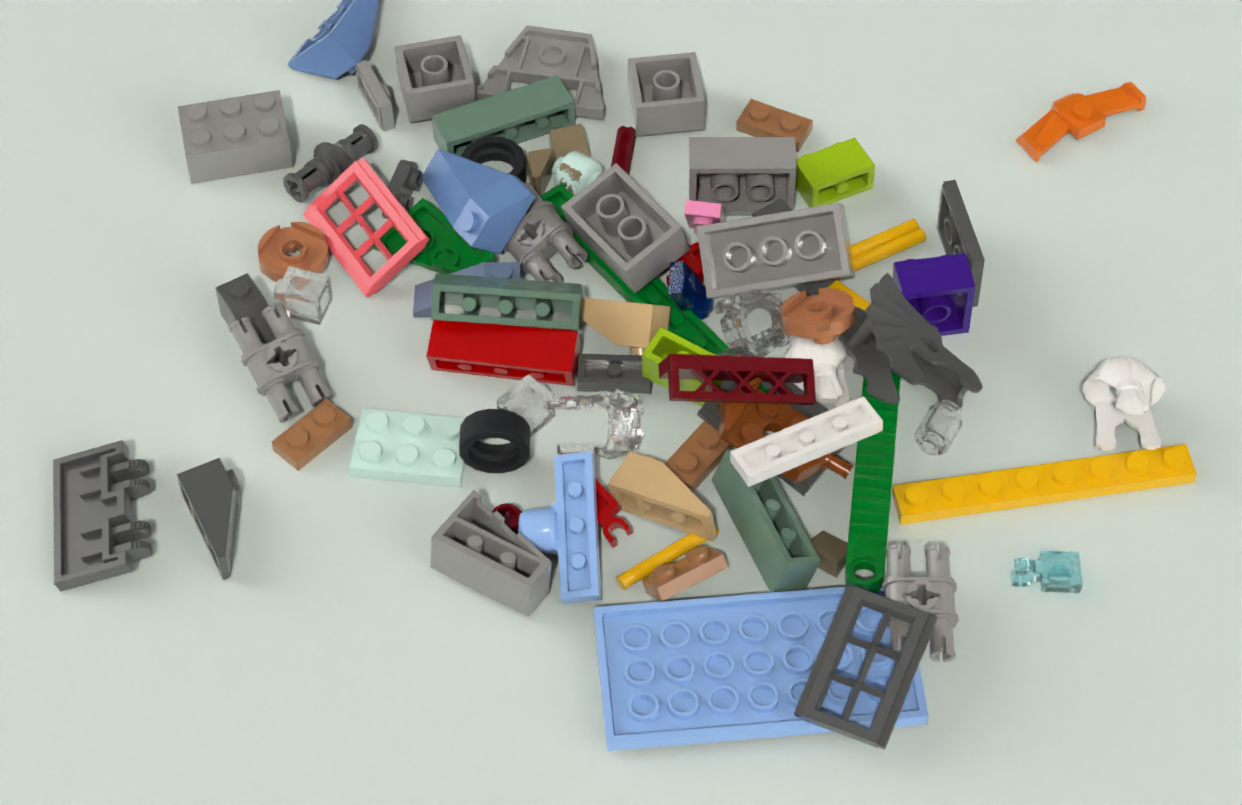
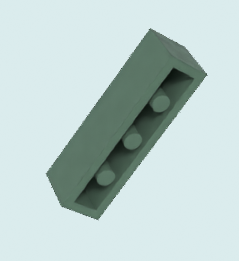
[432,75,575,156]
[431,273,581,330]
[711,449,821,593]

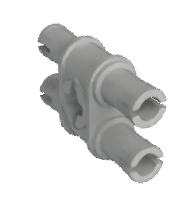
[504,183,588,282]
[229,302,333,423]
[882,544,959,662]

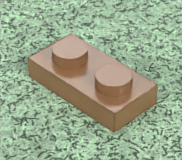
[736,99,813,152]
[272,399,353,471]
[665,421,734,492]
[642,546,728,601]

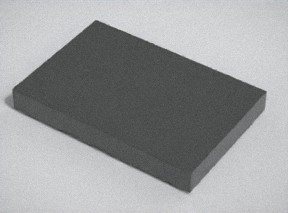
[937,180,985,307]

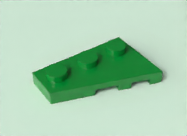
[373,198,496,274]

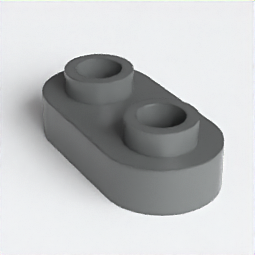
[382,159,422,219]

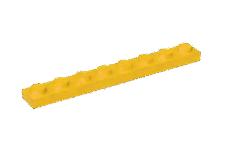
[892,444,1197,525]

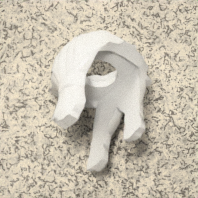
[782,335,854,408]
[1082,356,1165,451]

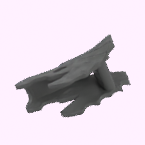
[838,273,983,414]

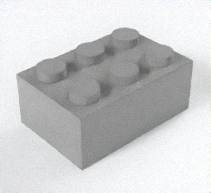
[178,90,294,184]
[689,137,796,216]
[561,163,690,294]

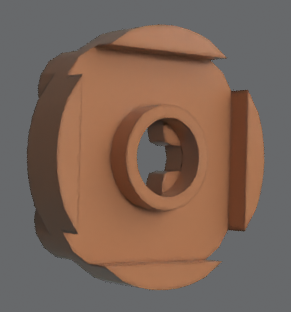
[258,222,329,288]
[782,288,856,344]

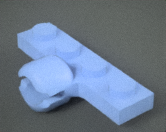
[518,451,602,604]

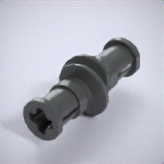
[283,124,378,202]

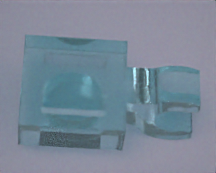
[1011,551,1083,593]

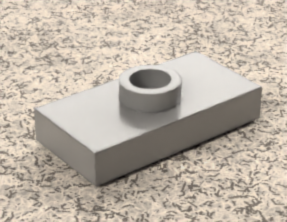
[355,60,395,132]

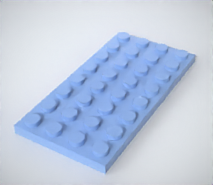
[593,586,928,751]

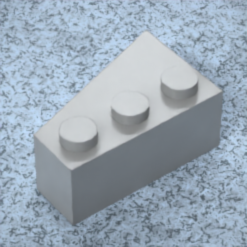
[430,490,552,617]

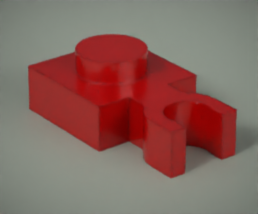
[595,478,633,548]

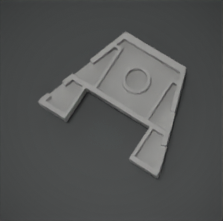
[475,25,604,120]

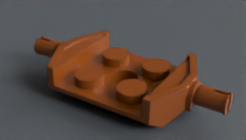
[701,377,854,482]

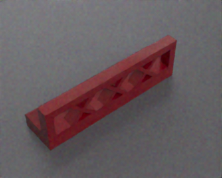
[658,354,816,405]

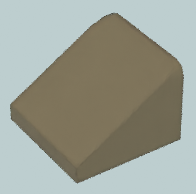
[549,124,590,162]
[527,148,554,196]
[810,531,848,578]

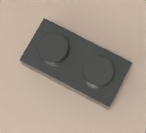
[577,354,651,394]

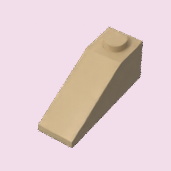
[579,297,670,355]
[608,451,717,541]

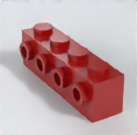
[426,320,581,386]

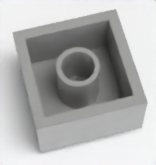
[395,35,476,123]
[628,52,705,136]

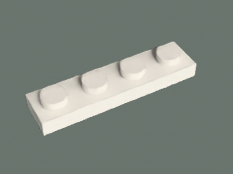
[730,396,883,487]

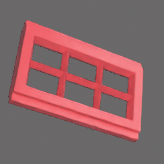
[303,157,430,298]

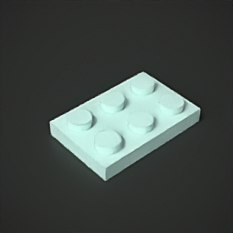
[349,408,465,487]

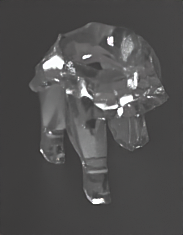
[715,288,790,357]
[547,389,645,460]

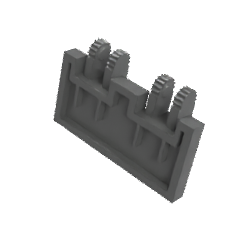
[53,440,152,591]

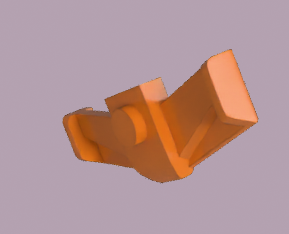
[1015,82,1146,163]

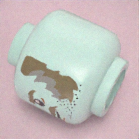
[552,150,603,196]

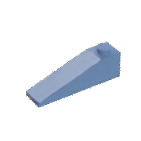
[288,0,379,79]
[422,149,536,254]

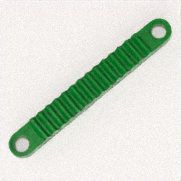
[845,370,901,593]

